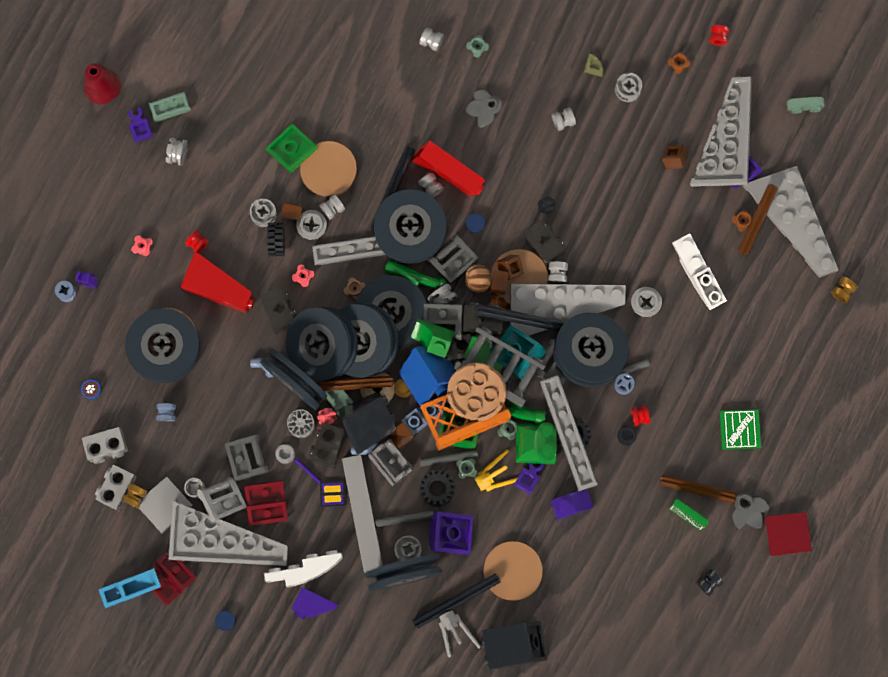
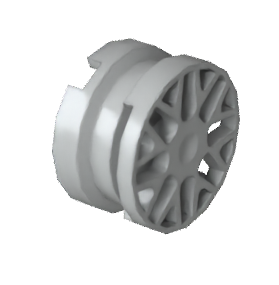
[615,73,642,102]
[166,137,187,166]
[250,199,277,227]
[427,284,458,305]
[287,410,315,438]
[394,536,422,561]

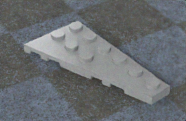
[690,77,752,187]
[743,166,838,278]
[510,284,626,336]
[169,501,288,566]

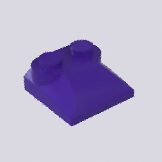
[429,512,473,555]

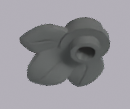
[466,90,502,127]
[732,493,769,529]

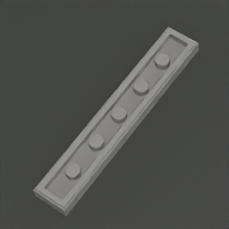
[312,229,424,266]
[540,375,598,491]
[342,455,383,573]

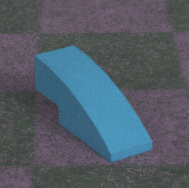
[99,568,161,608]

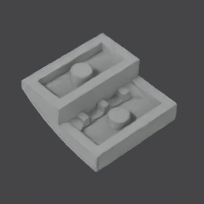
[139,477,192,534]

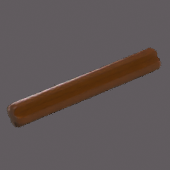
[738,184,778,255]
[317,376,394,391]
[660,475,736,503]

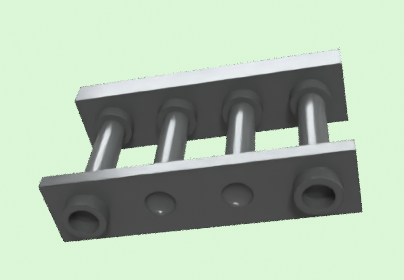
[454,326,545,407]

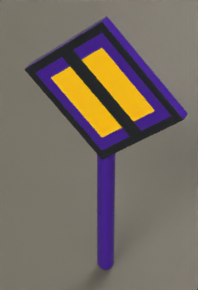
[294,458,345,507]

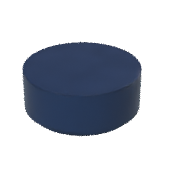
[466,213,485,233]
[215,611,236,631]

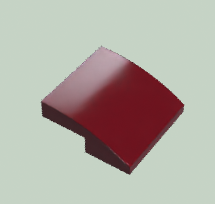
[244,480,288,526]
[765,512,812,556]
[147,551,197,607]

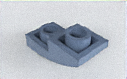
[402,406,443,435]

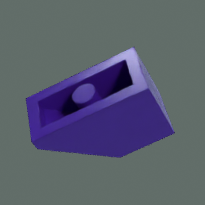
[551,489,594,521]
[291,587,338,620]

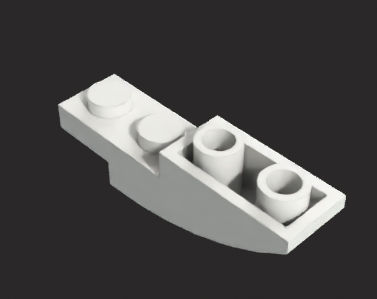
[672,234,727,310]
[264,550,343,587]

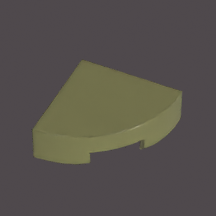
[584,53,603,77]

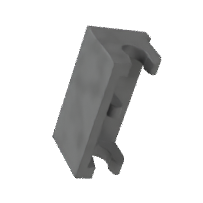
[368,439,414,486]

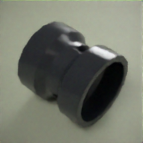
[696,569,724,596]

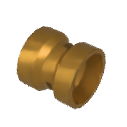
[831,277,858,303]
[121,483,147,509]

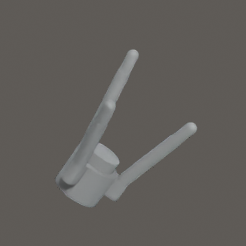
[439,610,481,657]

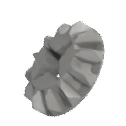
[296,210,327,240]
[631,287,662,317]

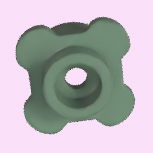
[466,36,489,57]
[497,420,517,440]
[456,458,477,479]

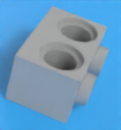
[82,427,128,464]
[95,465,137,511]

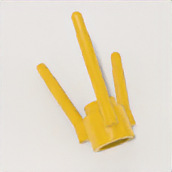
[474,449,517,492]

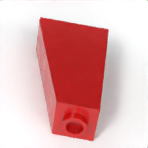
[411,141,485,197]
[181,252,255,313]

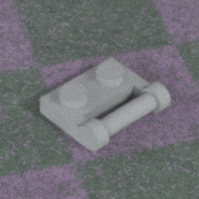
[197,477,247,522]

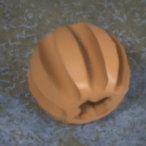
[466,264,491,293]

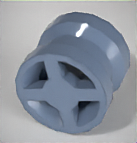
[55,281,77,302]
[614,373,635,395]
[156,403,176,421]

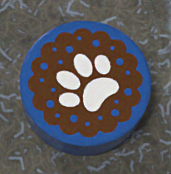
[81,380,101,400]

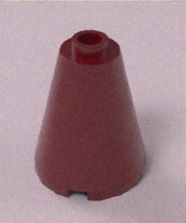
[83,63,120,104]

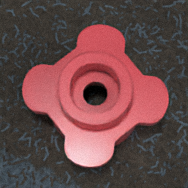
[131,235,153,256]
[292,265,314,287]
[317,408,338,425]

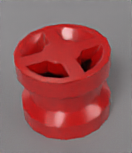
[709,25,729,46]
[185,230,209,254]
[631,405,650,427]

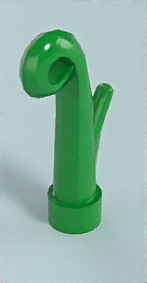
[385,259,447,288]
[493,400,546,428]

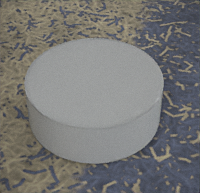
[275,444,295,464]

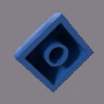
[399,346,456,405]

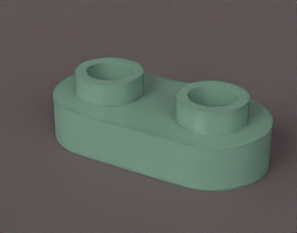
[787,97,825,114]

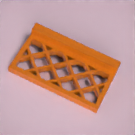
[420,395,511,450]

